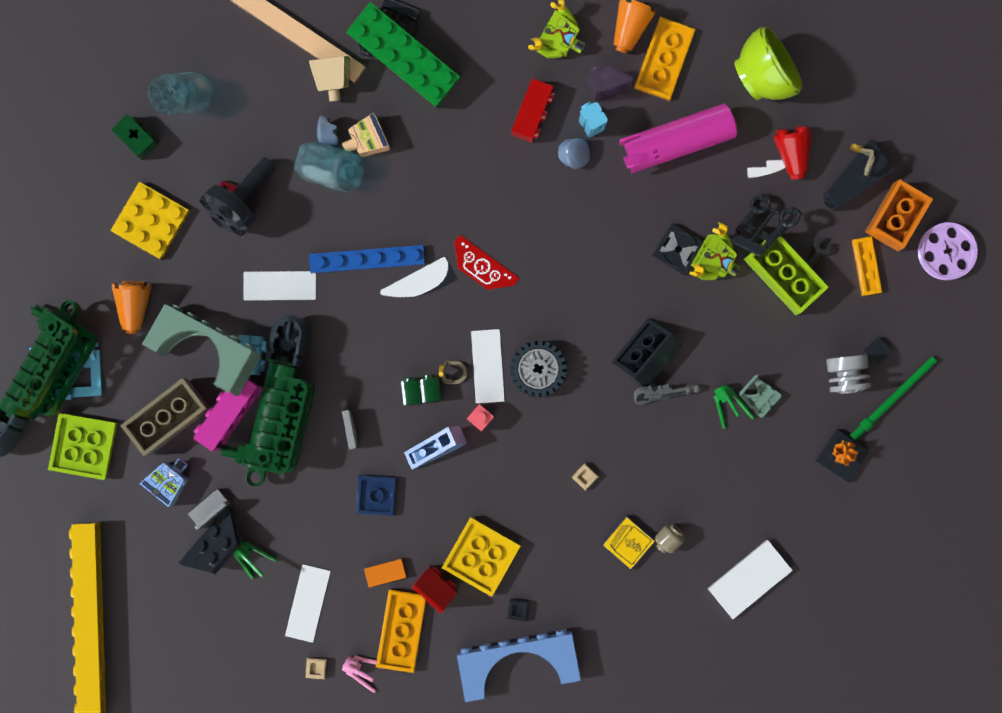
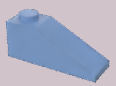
[404,426,467,470]

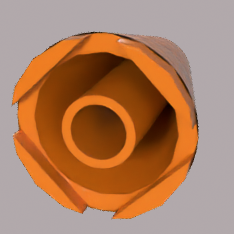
[613,0,656,54]
[112,281,152,334]

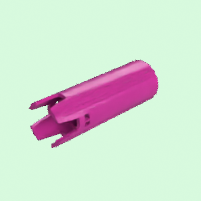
[619,103,737,174]

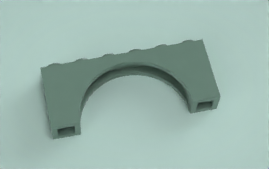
[142,304,261,397]

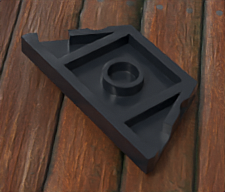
[179,506,241,574]

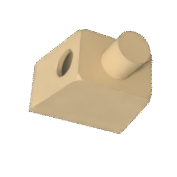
[309,56,350,101]

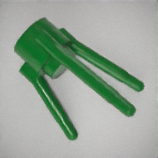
[713,384,755,429]
[233,540,276,579]

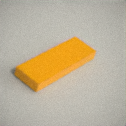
[852,236,882,296]

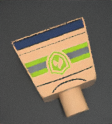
[342,113,390,157]

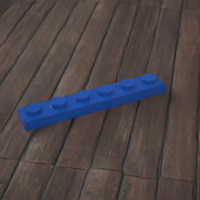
[309,245,425,274]

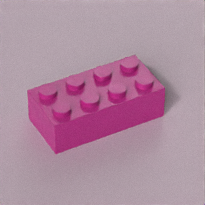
[193,378,263,452]

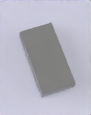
[342,410,359,449]

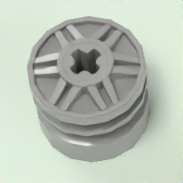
[826,355,872,394]

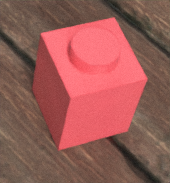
[467,404,494,431]

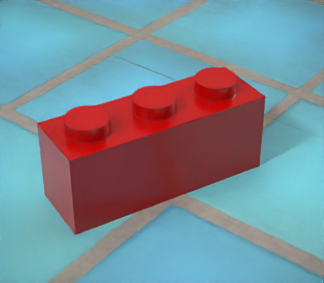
[511,78,555,143]

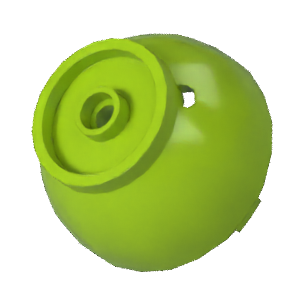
[735,26,803,100]

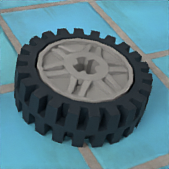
[510,341,567,398]

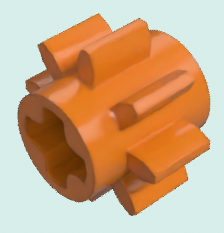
[832,440,858,466]

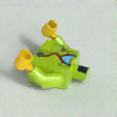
[528,0,585,59]
[690,222,740,280]

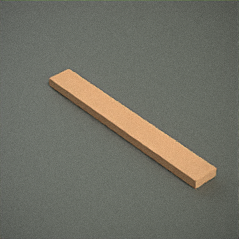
[231,0,365,83]

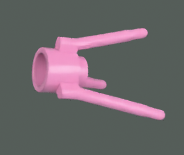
[342,655,377,693]

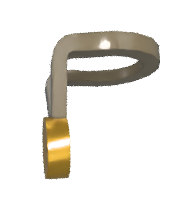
[850,144,875,176]
[439,360,468,384]

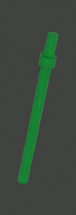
[850,356,937,441]

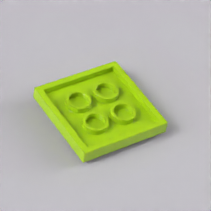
[48,413,118,480]

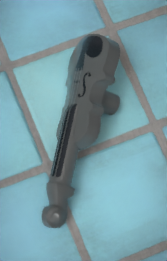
[633,382,701,405]

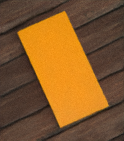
[634,17,696,101]
[376,589,426,673]

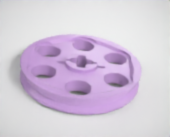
[918,222,978,280]

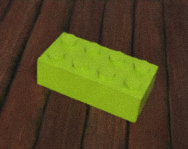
[744,236,829,315]

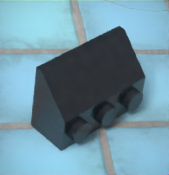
[612,319,682,387]

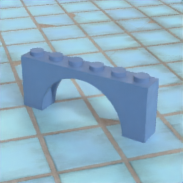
[457,629,581,702]

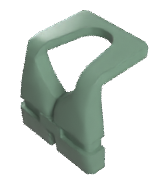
[739,374,781,418]

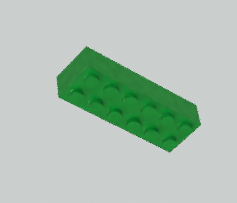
[346,2,461,108]

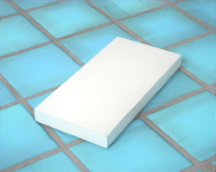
[707,540,792,619]

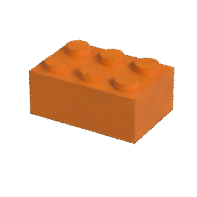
[865,179,933,251]

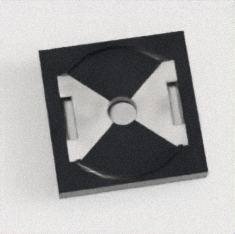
[652,223,704,276]

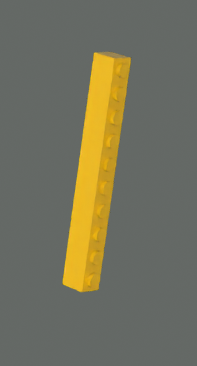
[69,522,106,713]

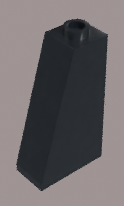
[823,139,894,211]

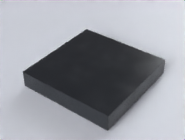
[815,430,869,483]

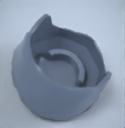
[317,115,338,147]
[558,138,590,169]

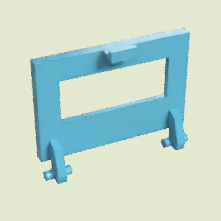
[29,343,102,400]

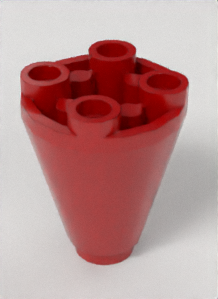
[773,126,812,179]

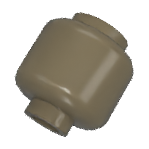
[655,524,684,553]

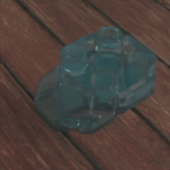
[147,72,214,116]
[294,141,364,193]

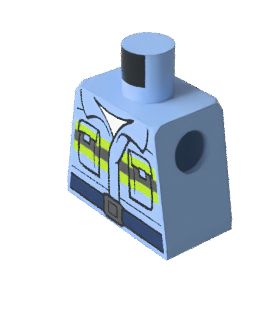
[140,458,188,507]

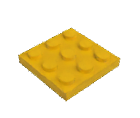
[110,182,190,260]
[442,517,521,597]

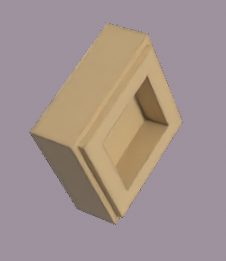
[572,463,599,490]
[305,657,327,679]

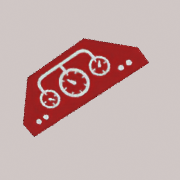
[454,235,519,290]

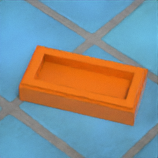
[364,558,406,588]

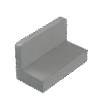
[188,489,231,530]

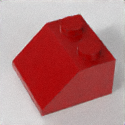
[412,565,458,613]

